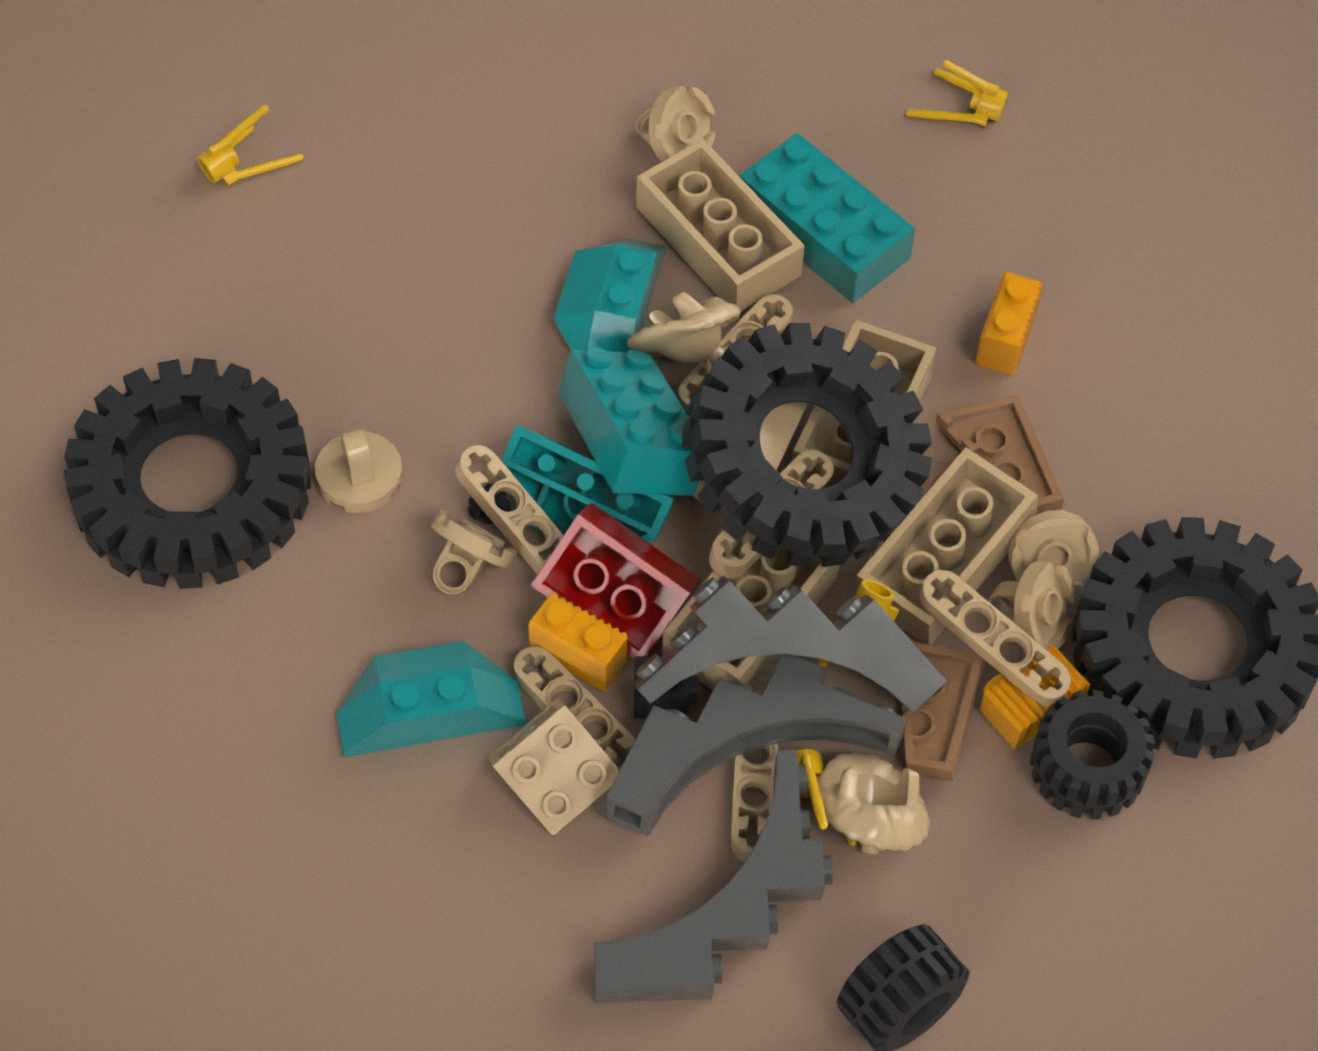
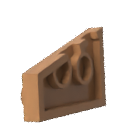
[936,394,1064,515]
[901,641,985,781]

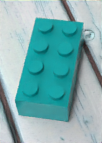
[739,132,915,303]
[558,348,699,496]

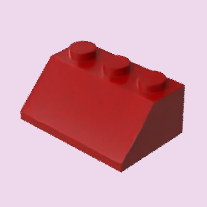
[531,502,701,659]

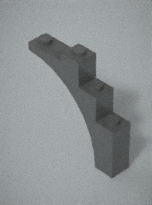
[633,576,947,712]
[606,654,906,836]
[594,749,833,1003]

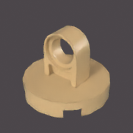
[636,86,715,162]
[315,429,403,513]
[431,509,517,595]
[1008,510,1100,591]
[988,561,1075,650]

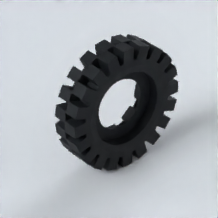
[682,323,932,567]
[64,358,311,589]
[1072,517,1318,759]

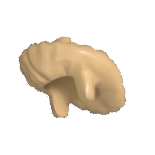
[627,292,741,364]
[817,751,930,854]

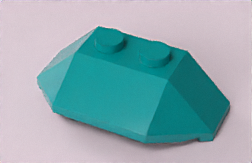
[554,238,666,352]
[501,425,675,543]
[336,641,526,757]

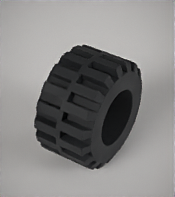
[1030,690,1155,820]
[836,924,970,1051]

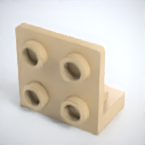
[487,698,620,835]

